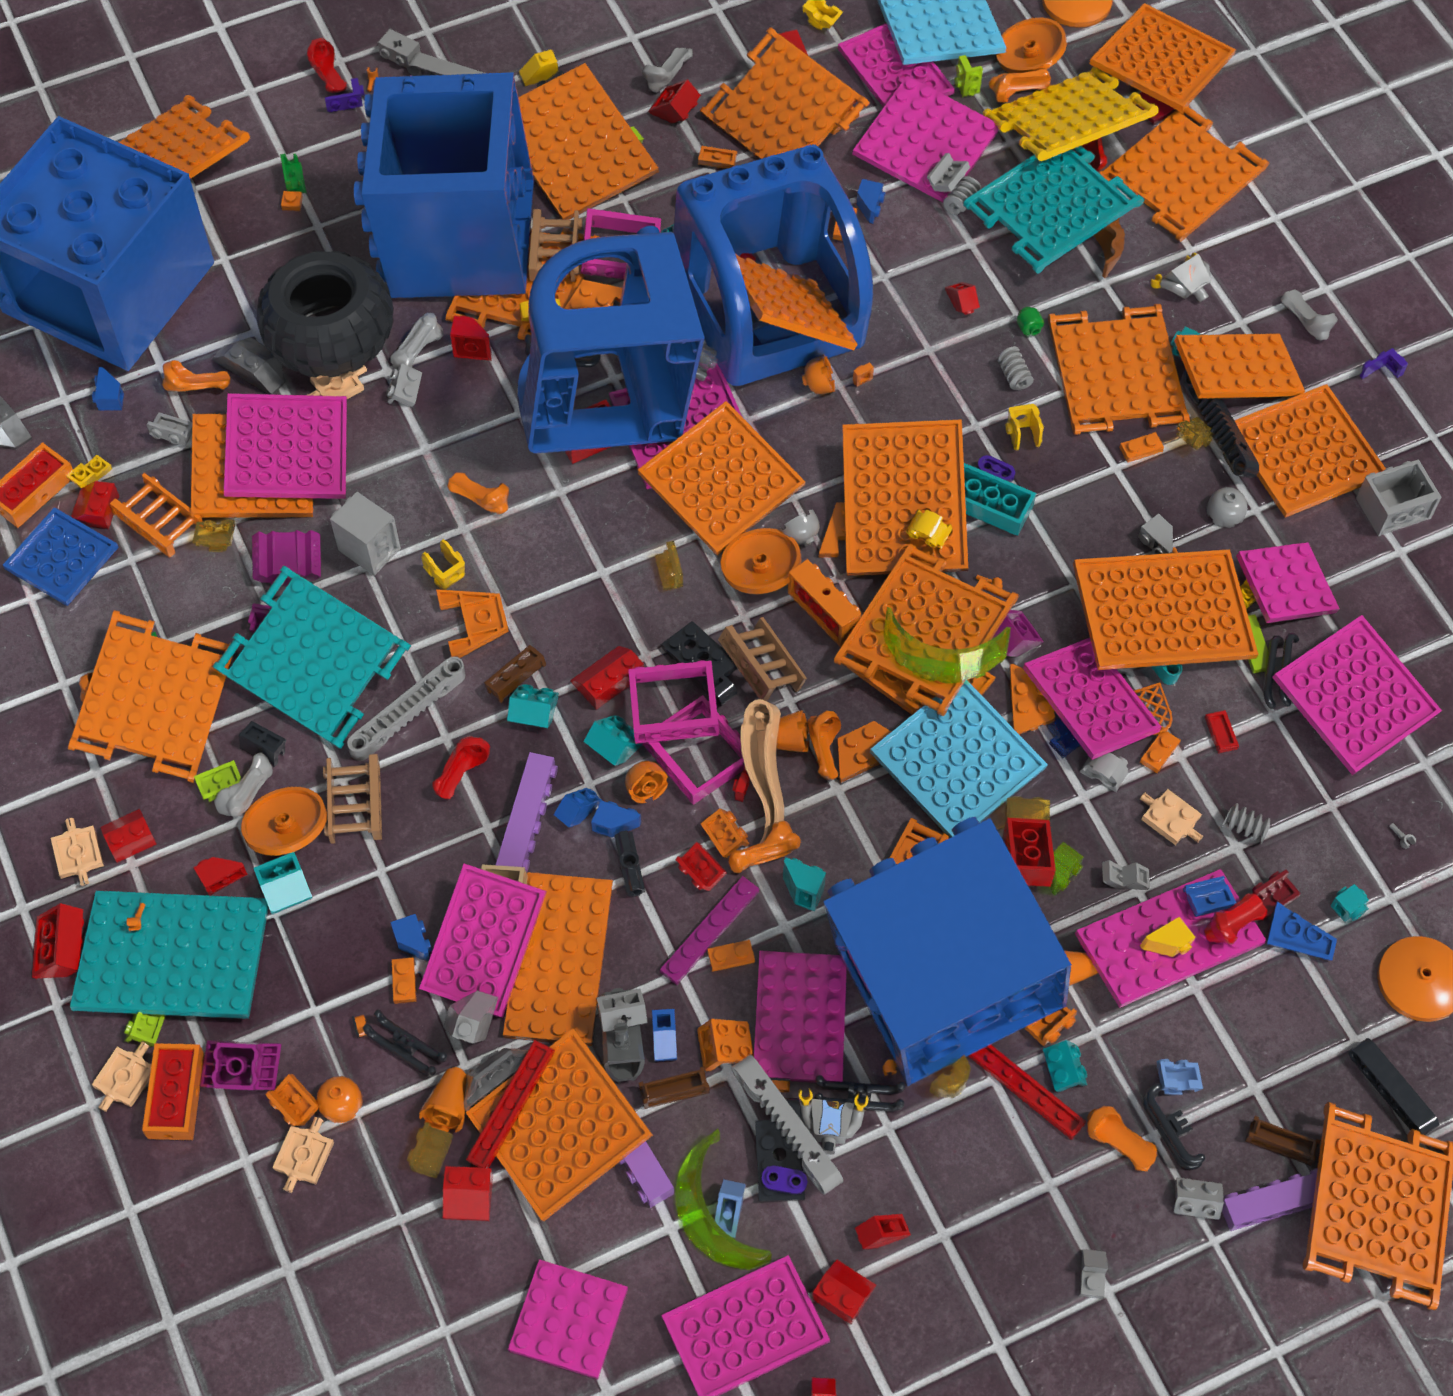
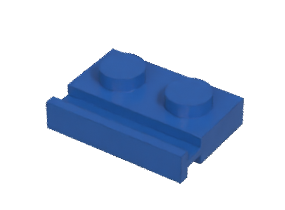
[1183,876,1236,917]

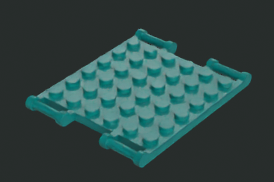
[963,146,1144,274]
[212,565,411,749]

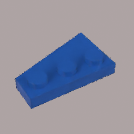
[1266,902,1337,961]

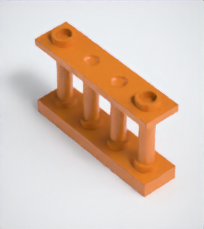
[110,473,204,558]

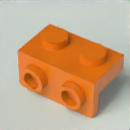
[1025,1007,1077,1047]
[265,1074,319,1126]

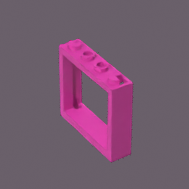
[581,208,661,279]
[628,660,719,744]
[643,695,745,805]

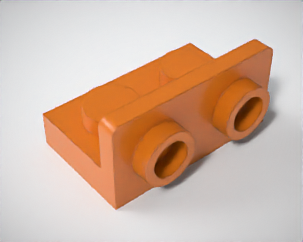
[701,808,749,858]

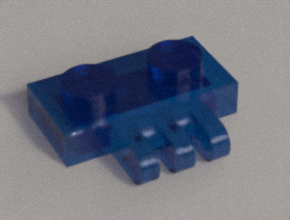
[1048,719,1081,759]

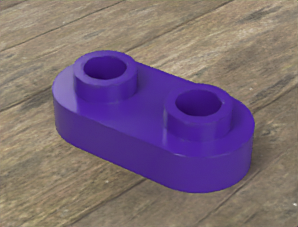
[977,455,1015,482]
[762,1166,807,1194]

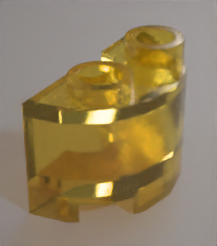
[1176,417,1213,450]
[192,519,235,552]
[929,1055,971,1098]

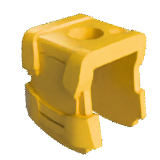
[1005,404,1044,450]
[421,539,465,590]

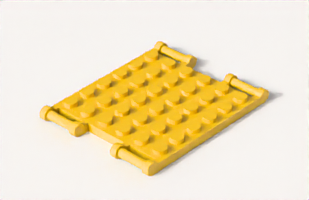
[982,67,1158,161]

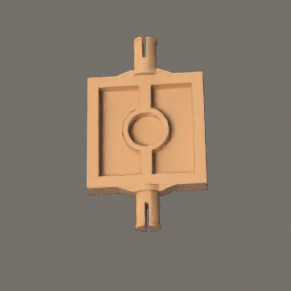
[308,365,367,399]
[1140,789,1203,845]
[51,818,104,886]
[92,1042,151,1112]
[273,1117,334,1193]

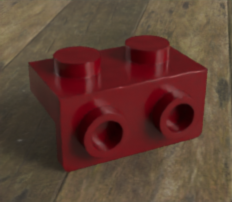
[1252,869,1301,919]

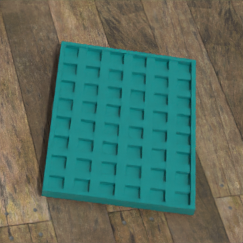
[70,891,269,1019]

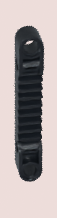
[1181,370,1259,478]

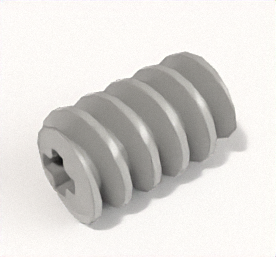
[943,176,981,215]
[998,346,1034,390]
[1222,803,1271,844]

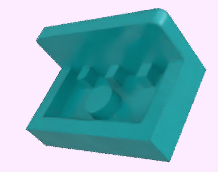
[1043,1040,1087,1092]

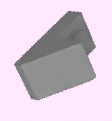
[1080,1249,1108,1299]

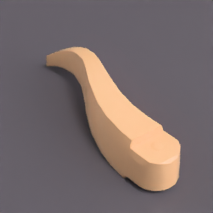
[741,699,785,844]

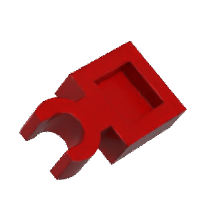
[732,766,750,802]

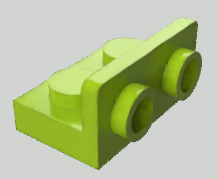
[124,1012,165,1047]

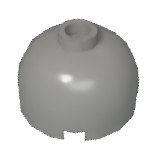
[1207,487,1247,528]
[779,509,820,547]

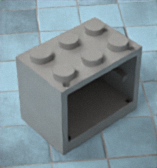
[1356,459,1442,536]
[330,492,401,576]

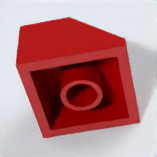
[648,79,701,123]
[450,316,492,361]
[71,481,120,530]
[100,809,157,863]
[443,1166,493,1221]
[812,1260,876,1325]

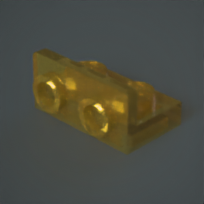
[655,541,683,590]
[407,1122,453,1179]

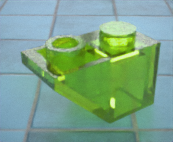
[1051,842,1084,895]

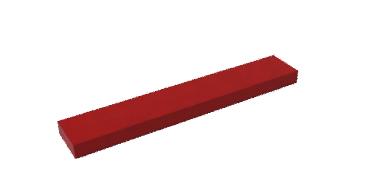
[466,1040,555,1168]
[968,1045,1087,1140]

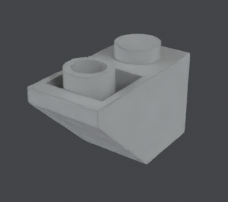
[1138,513,1173,554]

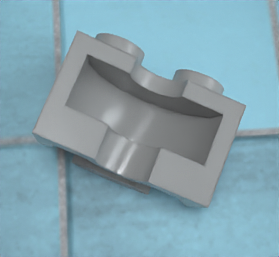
[1079,753,1128,792]

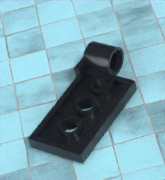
[661,621,738,707]
[755,1098,805,1202]

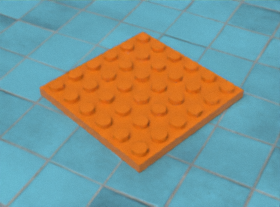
[1089,3,1236,112]
[735,254,858,350]
[1234,384,1386,518]
[638,401,805,555]
[191,414,313,518]
[466,1028,653,1222]

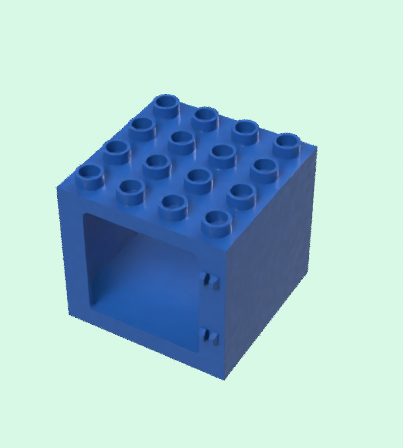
[354,72,534,298]
[0,116,214,371]
[823,817,1071,1086]

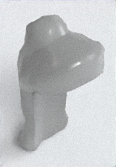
[642,48,693,92]
[1281,289,1337,341]
[390,313,443,369]
[214,753,273,817]

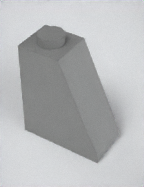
[443,991,498,1043]

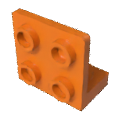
[697,1019,754,1071]

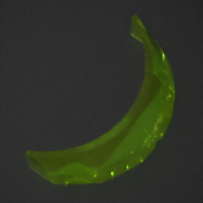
[883,607,1011,683]
[675,1129,772,1270]

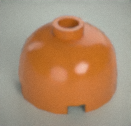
[802,355,835,394]
[625,761,668,803]
[317,1076,362,1123]

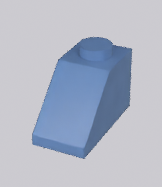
[713,1179,746,1238]

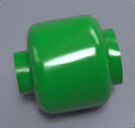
[1016,307,1044,336]

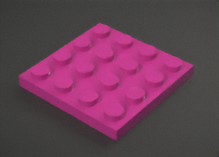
[1236,542,1340,623]
[508,1259,628,1379]

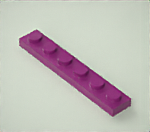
[660,876,759,985]

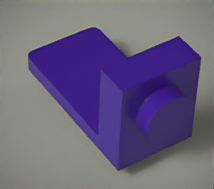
[325,78,365,112]
[1360,348,1408,379]

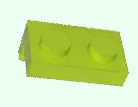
[954,55,983,97]
[194,760,242,802]

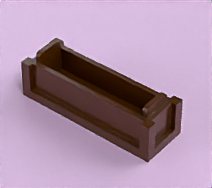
[484,645,546,703]
[639,1067,710,1109]
[1245,1116,1321,1166]

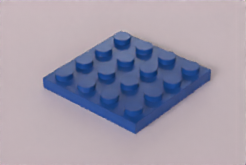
[3,507,119,606]

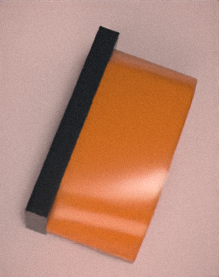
[352,1015,366,1038]
[770,1078,790,1093]

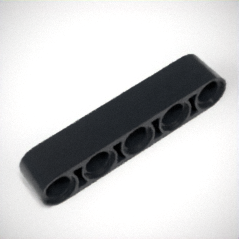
[1348,1038,1439,1135]

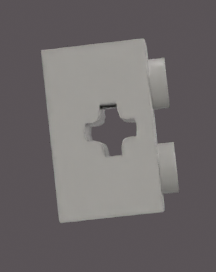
[378,29,421,68]
[597,988,647,1032]

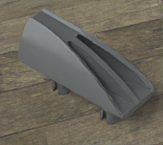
[600,988,645,1083]

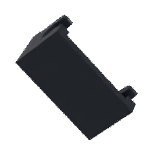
[239,721,286,767]

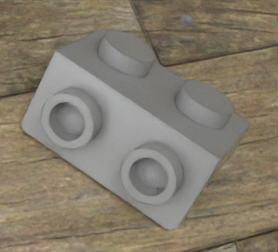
[927,153,970,192]
[386,363,422,407]
[147,412,192,446]
[1174,1177,1224,1220]

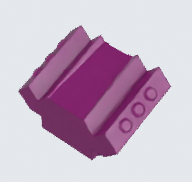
[252,530,321,586]
[200,1040,281,1090]

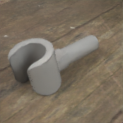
[1389,823,1416,849]

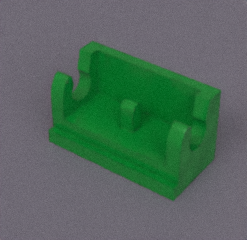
[280,153,306,193]

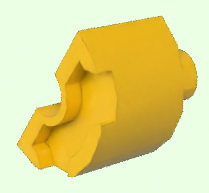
[803,0,843,30]
[905,509,952,549]

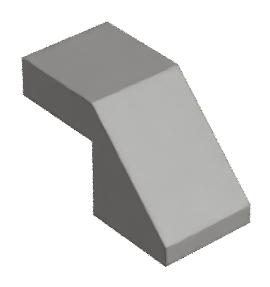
[1102,860,1150,890]

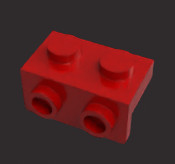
[675,842,727,891]

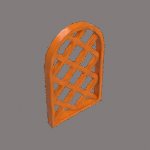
[1134,682,1173,735]

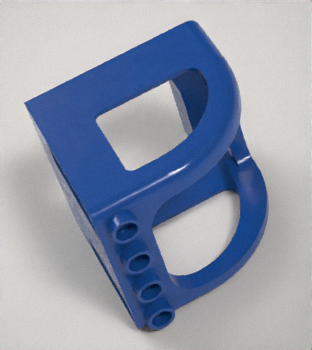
[673,145,873,386]
[517,226,704,453]

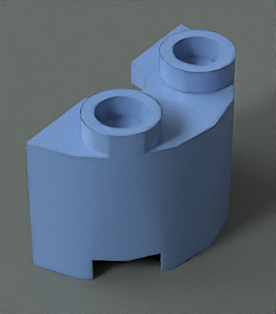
[1156,1059,1203,1095]

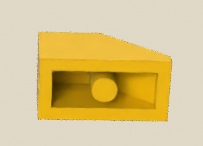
[519,49,558,86]
[1140,917,1196,957]

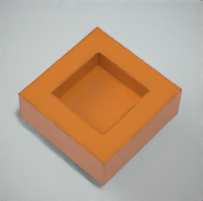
[281,191,303,211]
[853,362,874,387]

